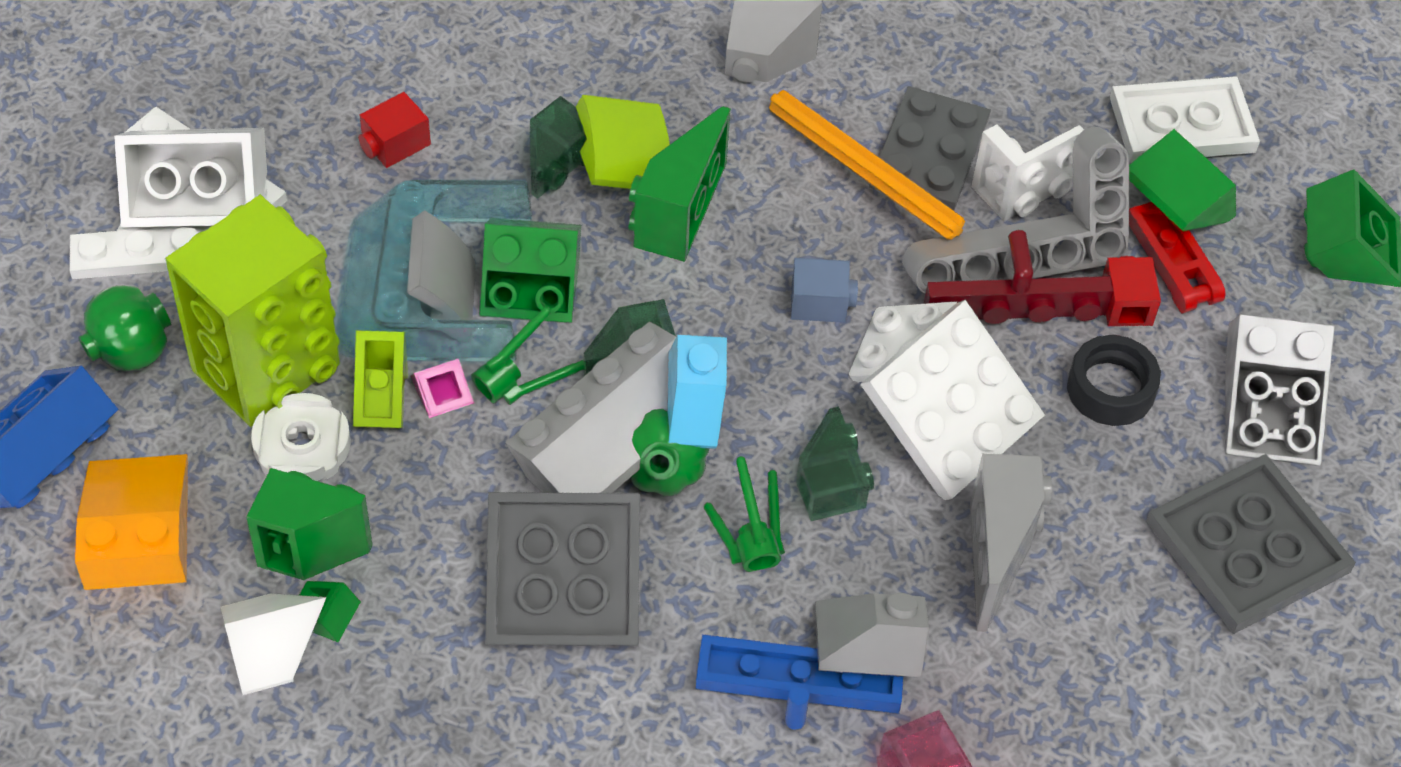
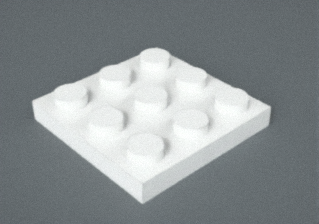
[860,300,1045,500]

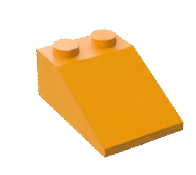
[75,454,188,590]

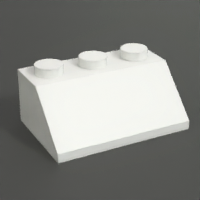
[114,128,267,227]

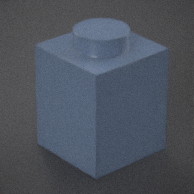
[791,258,858,323]

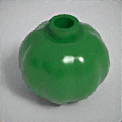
[78,285,171,371]
[630,409,709,496]

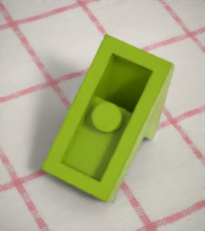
[353,330,408,428]

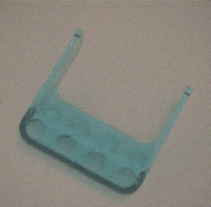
[334,180,532,361]

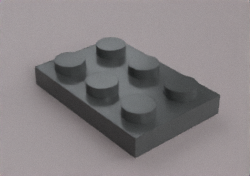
[869,86,991,210]

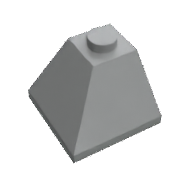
[725,0,823,82]
[815,593,929,677]

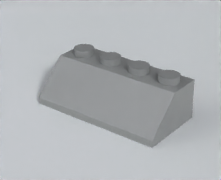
[505,321,726,493]

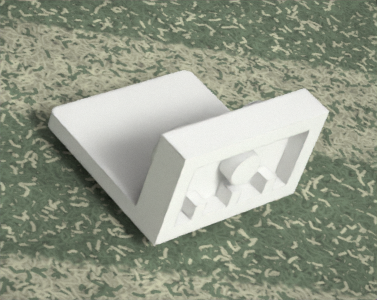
[971,125,1084,221]
[849,302,957,382]

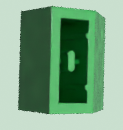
[480,218,582,323]
[246,468,373,580]

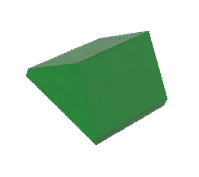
[1129,129,1236,231]

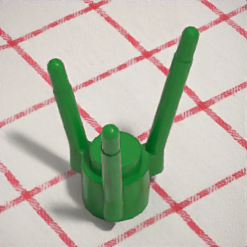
[471,307,591,405]
[704,456,785,572]

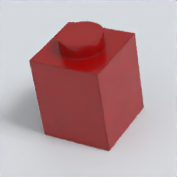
[358,92,431,168]
[1102,256,1161,326]

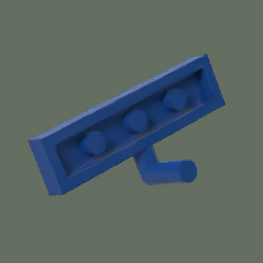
[696,634,904,730]

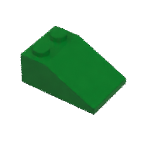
[628,106,731,262]

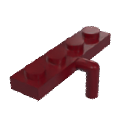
[923,230,1113,324]

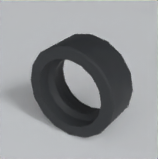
[1067,334,1161,426]

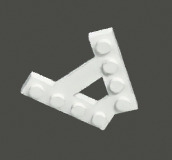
[70,107,287,279]

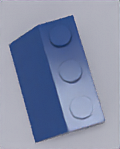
[0,365,119,509]

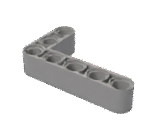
[902,127,1129,294]

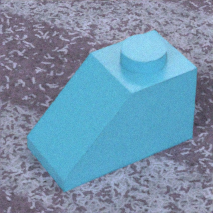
[668,335,727,449]

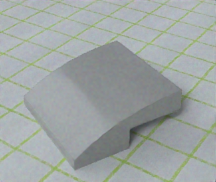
[407,210,476,338]

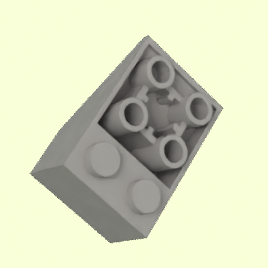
[1225,314,1334,466]

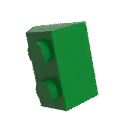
[1304,169,1401,287]

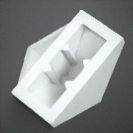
[220,594,326,695]

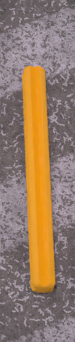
[769,90,965,240]

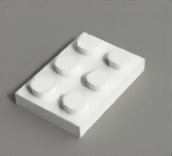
[1110,77,1260,163]

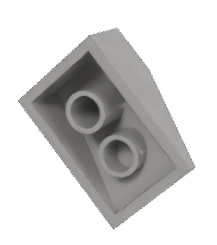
[970,454,1052,632]

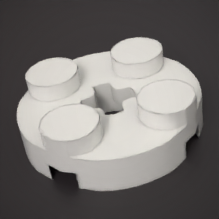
[251,393,351,481]

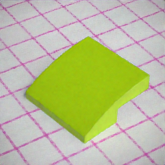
[576,95,670,189]

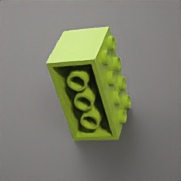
[165,194,340,428]

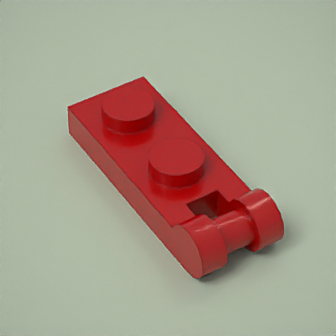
[1129,202,1226,314]

